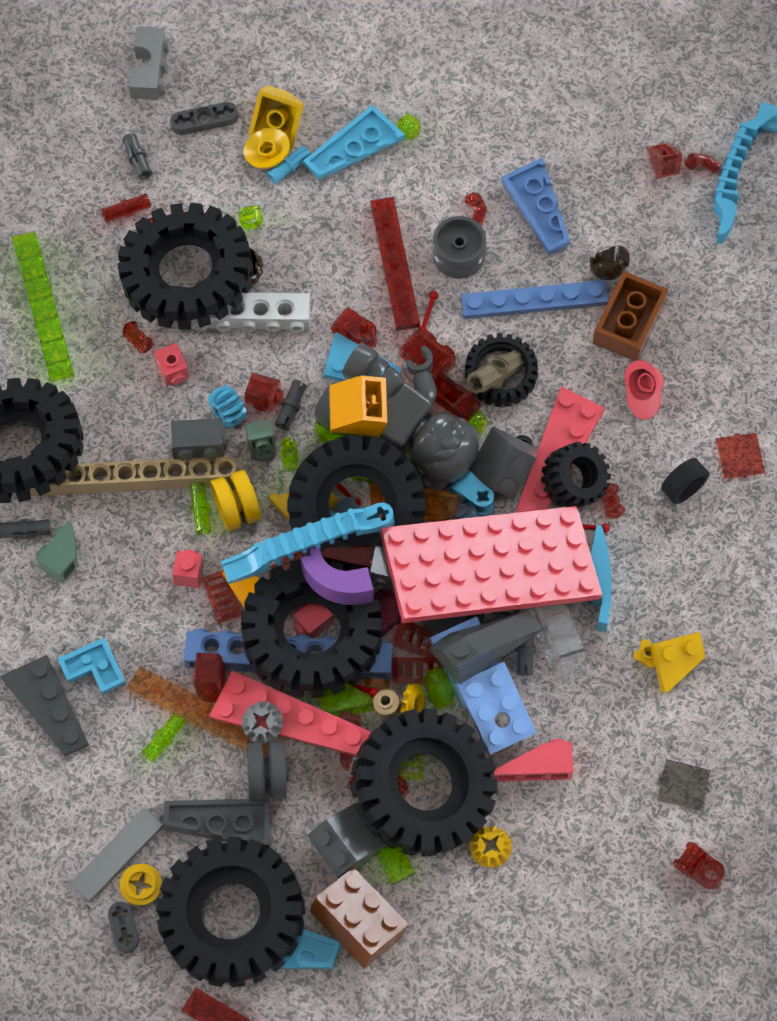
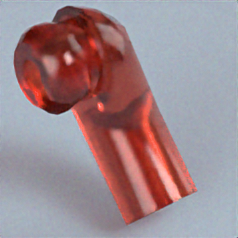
[684,153,721,174]
[465,192,487,226]

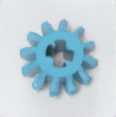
[208,385,247,429]

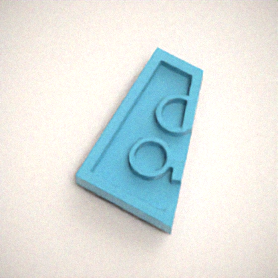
[324,332,401,382]
[280,929,341,970]

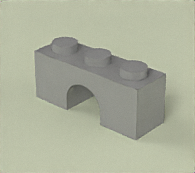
[129,27,170,100]

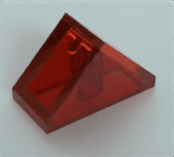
[646,142,683,179]

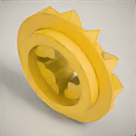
[400,683,425,712]
[469,825,512,868]
[119,864,162,906]

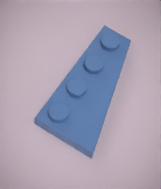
[501,157,570,255]

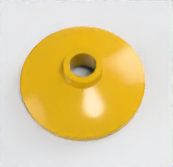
[244,128,290,169]

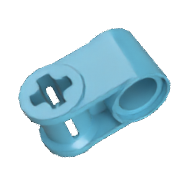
[448,471,495,516]

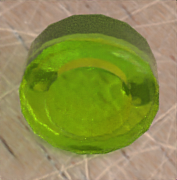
[397,113,420,140]
[237,205,263,229]
[463,410,487,435]

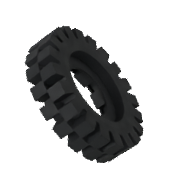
[117,202,253,330]
[0,378,84,503]
[287,435,426,571]
[241,559,382,698]
[351,708,497,857]
[156,837,306,988]

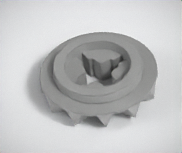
[241,702,283,743]

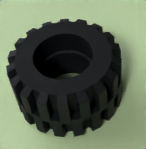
[541,442,611,508]

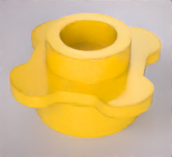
[633,639,655,669]

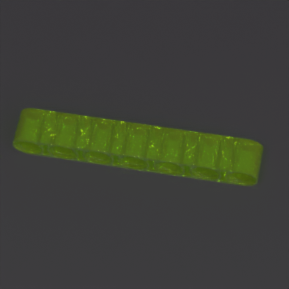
[12,231,74,382]

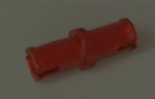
[101,193,151,223]

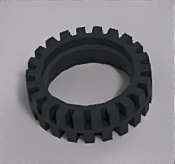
[465,333,538,407]

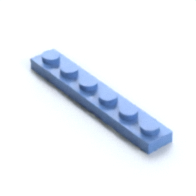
[461,280,608,319]

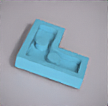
[57,637,126,695]

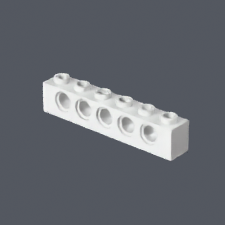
[164,292,310,333]

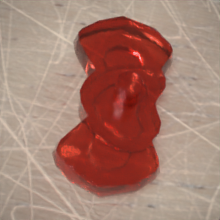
[122,321,153,354]
[602,483,626,519]

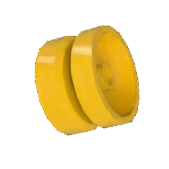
[210,469,262,532]

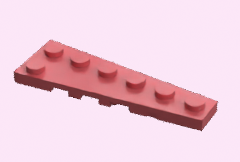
[515,386,605,513]
[209,671,371,757]

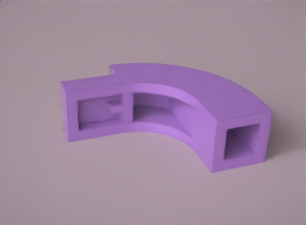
[301,546,373,605]

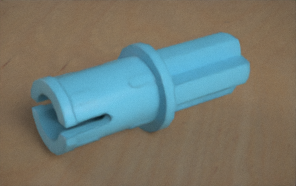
[267,146,310,185]

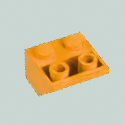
[329,375,387,437]

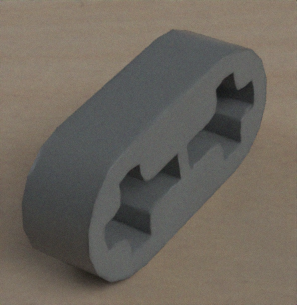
[108,901,139,953]

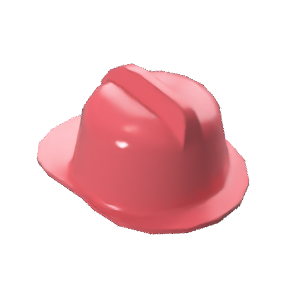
[625,360,664,420]

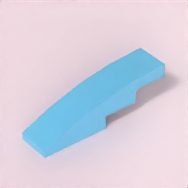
[591,525,611,632]

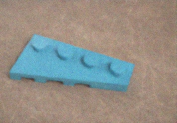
[303,105,405,180]

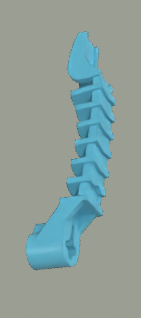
[713,102,777,244]
[220,503,395,584]

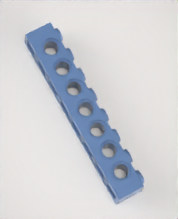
[184,629,393,681]

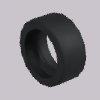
[661,458,710,504]

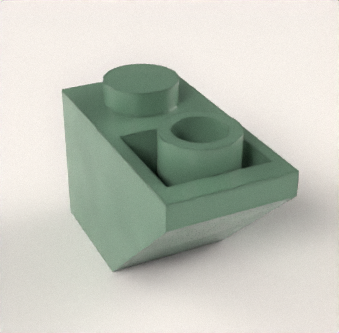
[245,419,276,461]
[36,521,78,584]

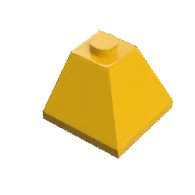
[248,85,304,149]

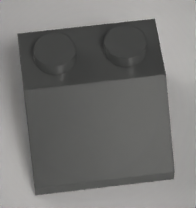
[171,418,225,461]
[470,426,537,500]
[307,803,386,878]

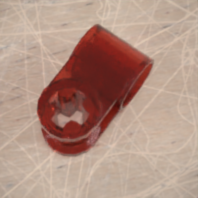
[330,308,378,349]
[672,842,725,890]

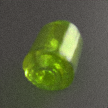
[423,667,454,708]

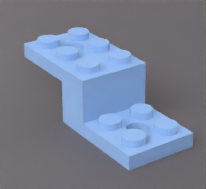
[429,616,537,755]

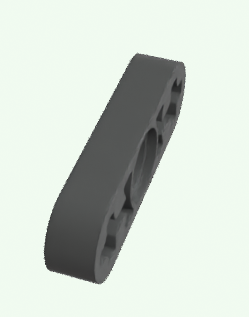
[170,102,238,135]

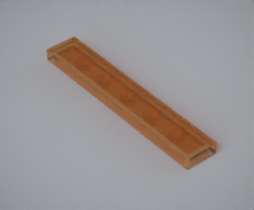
[127,666,274,757]

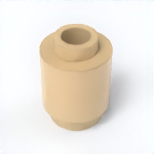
[373,689,402,721]

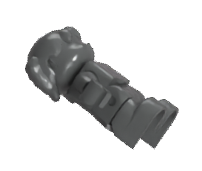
[314,342,479,491]

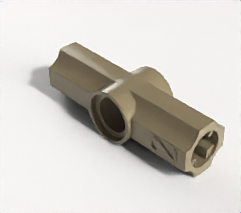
[466,350,524,394]

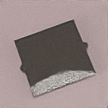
[657,759,711,811]

